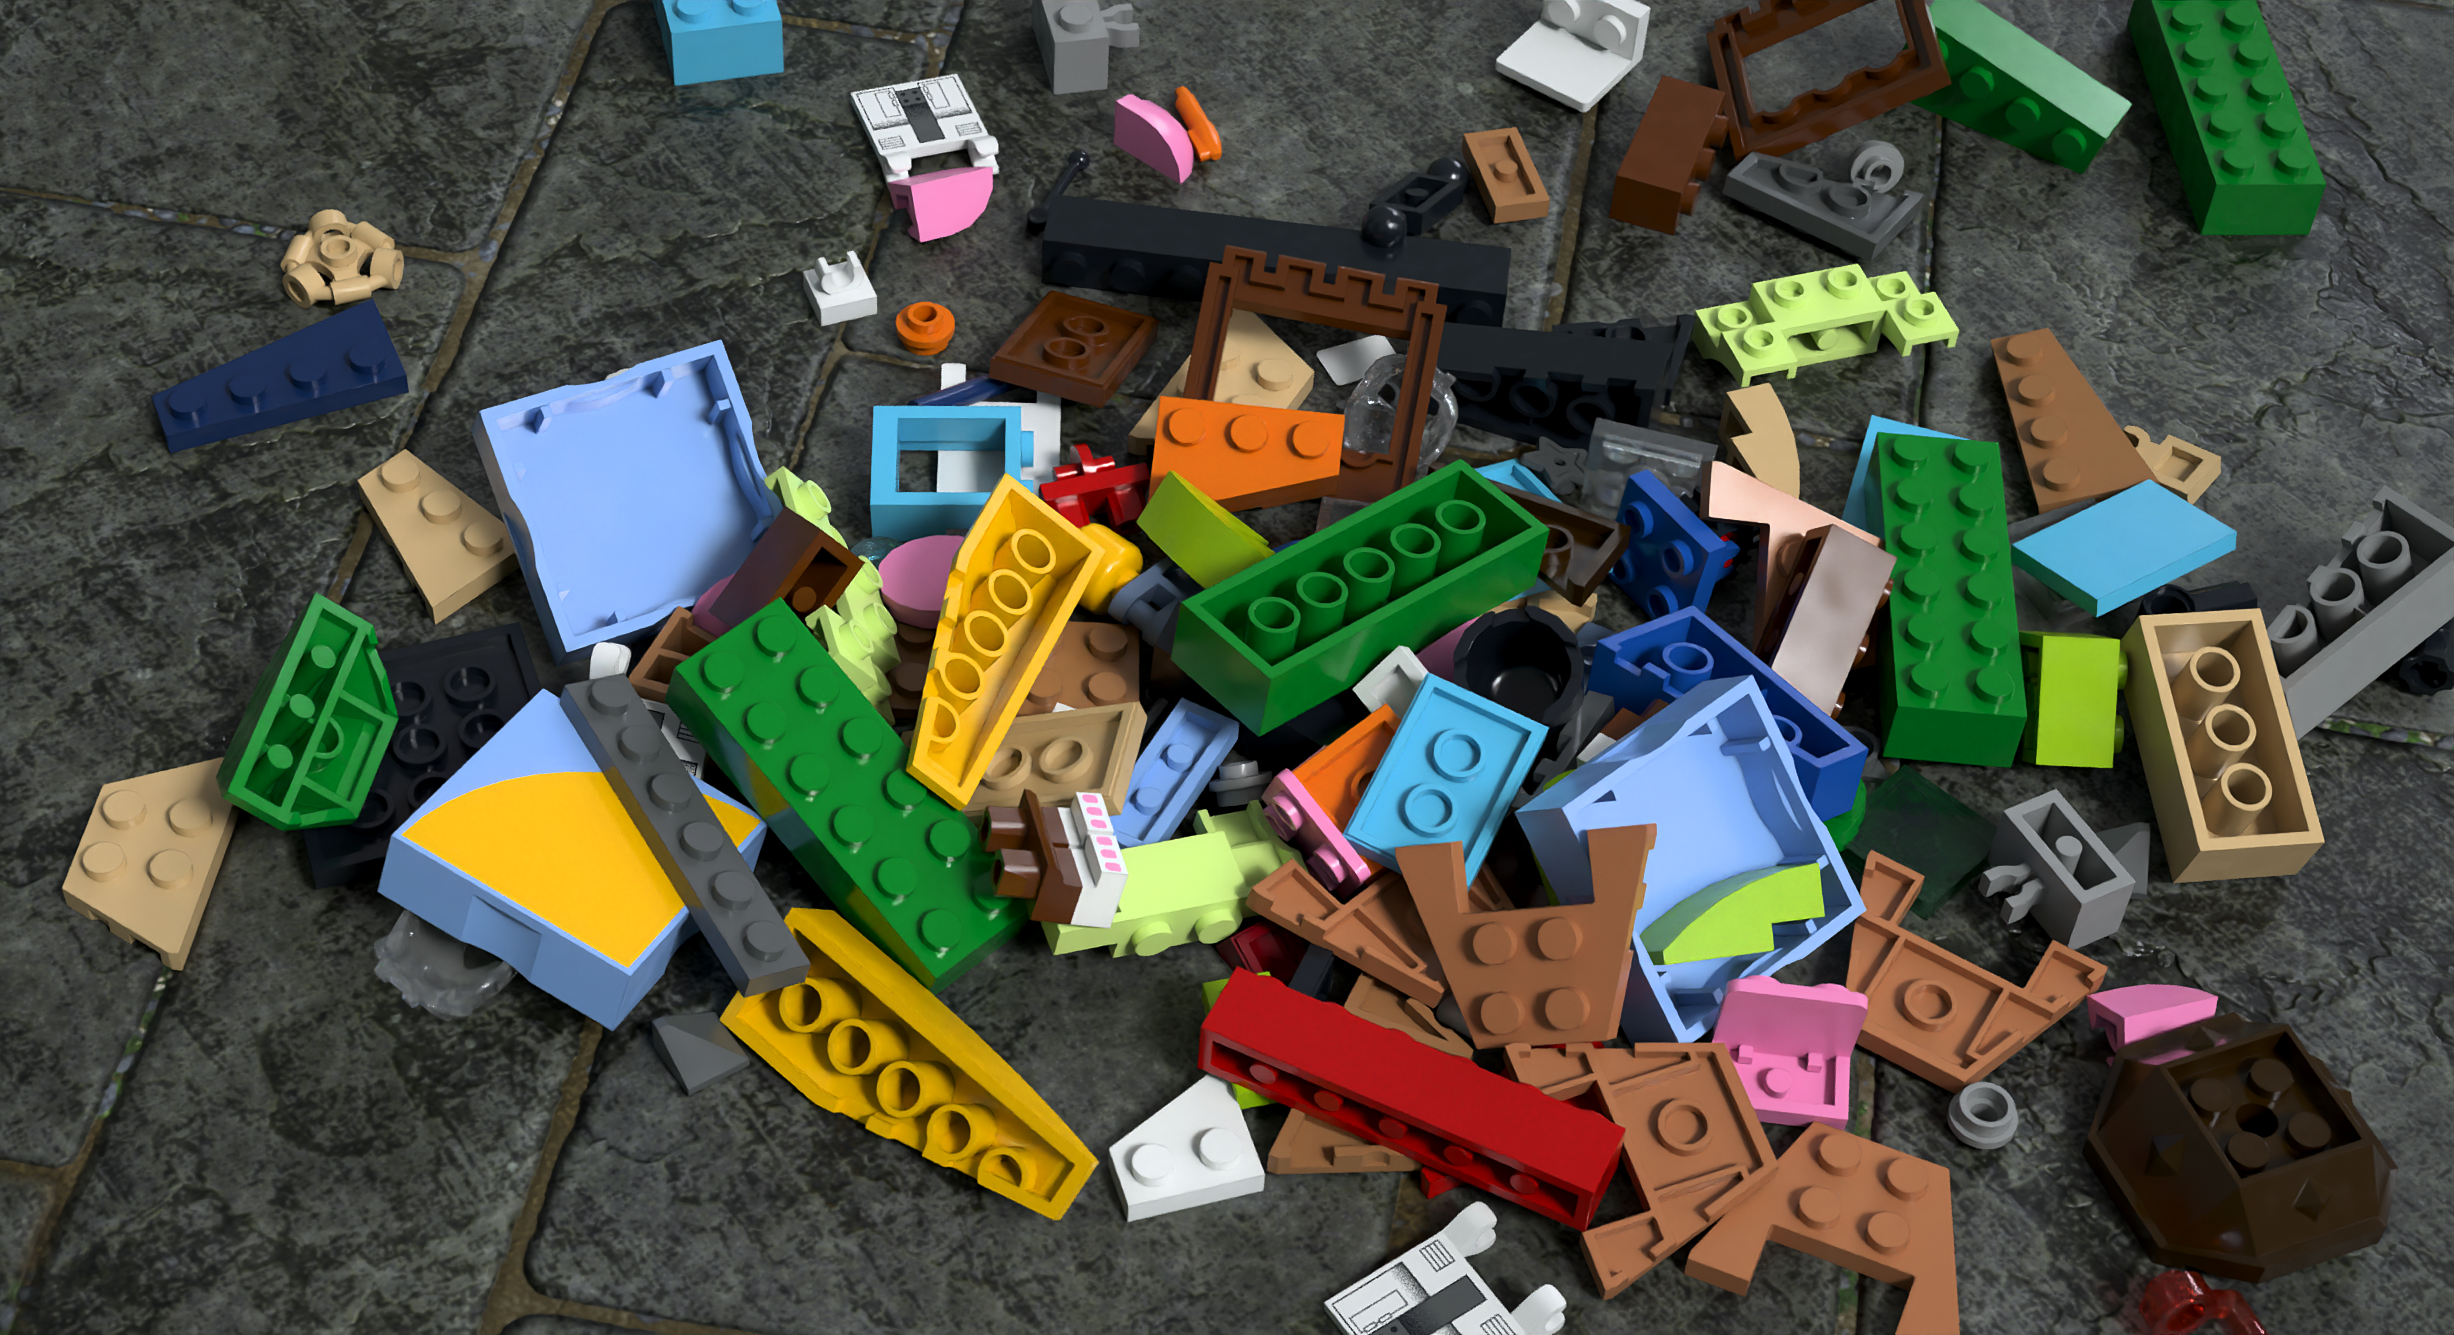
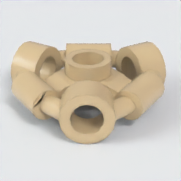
[281,209,404,308]

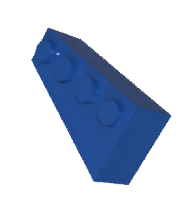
[1585,605,1869,822]

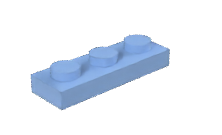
[1109,698,1240,849]

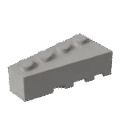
[2266,485,2454,741]

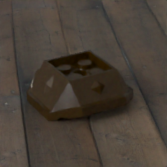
[2082,1011,2399,1284]

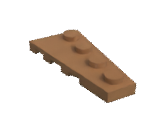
[1990,328,2159,522]

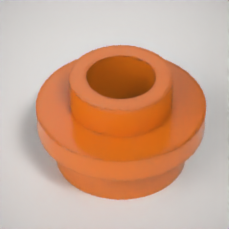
[896,302,955,356]

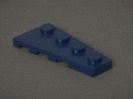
[151,298,409,453]

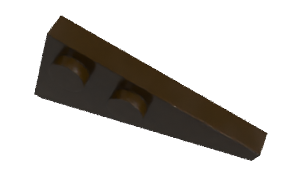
[1427,460,1632,607]

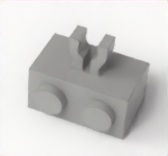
[1032,0,1140,95]
[1978,789,2136,950]

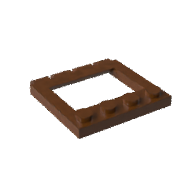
[1706,0,1952,164]
[1182,245,1447,510]

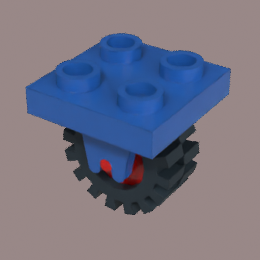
[1607,469,1760,620]

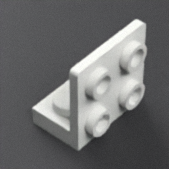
[1495,0,1651,112]

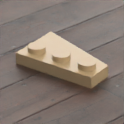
[357,449,520,625]

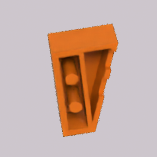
[1148,396,1345,513]

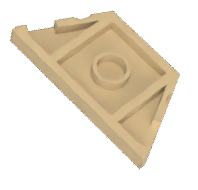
[1128,309,1314,455]
[62,757,241,971]

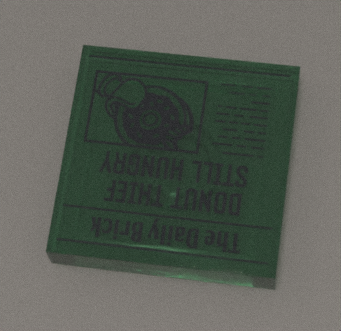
[1839,764,1997,921]

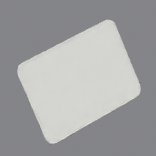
[1316,335,1404,386]

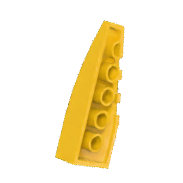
[906,473,1106,812]
[719,907,1099,1220]

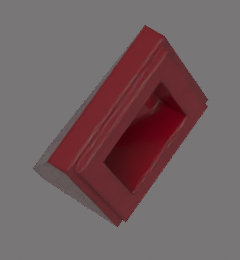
[1215,918,1307,985]

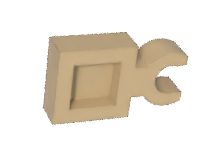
[2123,426,2221,505]

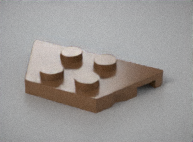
[1267,970,1474,1174]

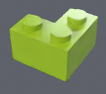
[2018,630,2128,768]

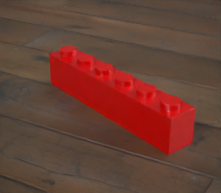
[1197,966,1626,1232]

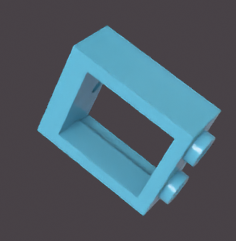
[870,406,1034,541]

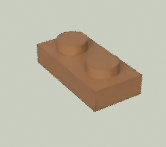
[1461,127,1550,224]

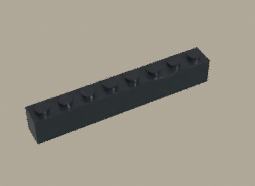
[1042,194,1512,327]

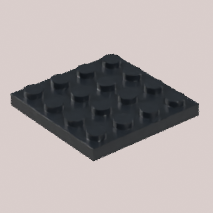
[300,622,542,890]

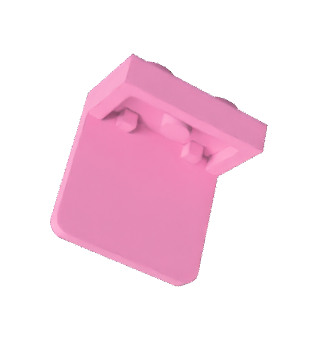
[1261,745,1371,901]
[1709,975,1868,1131]

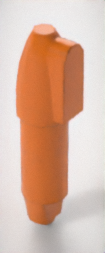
[1175,86,1222,162]

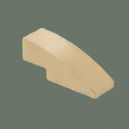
[1718,383,1800,538]

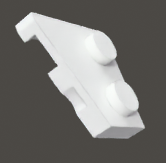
[1108,1073,1265,1222]

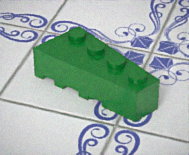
[1901,0,2132,175]

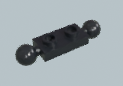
[1361,157,1470,248]

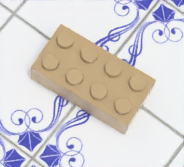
[2120,608,2325,883]

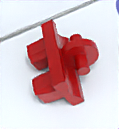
[1038,443,1151,536]

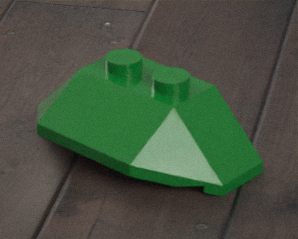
[216,592,399,831]

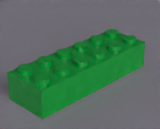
[2127,0,2326,235]
[1864,432,2027,768]
[1171,459,1550,737]
[664,597,1030,996]

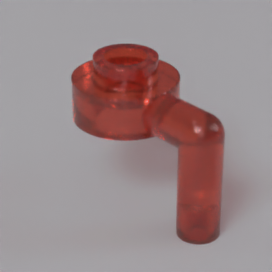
[2139,1270,2269,1335]

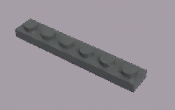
[559,673,811,998]

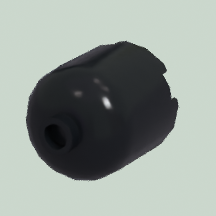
[1453,605,1584,751]

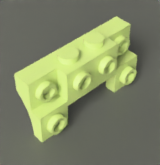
[1692,264,1959,388]
[764,466,901,727]
[1040,800,1309,958]

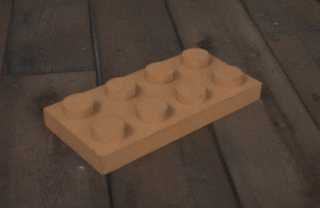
[884,616,1139,726]

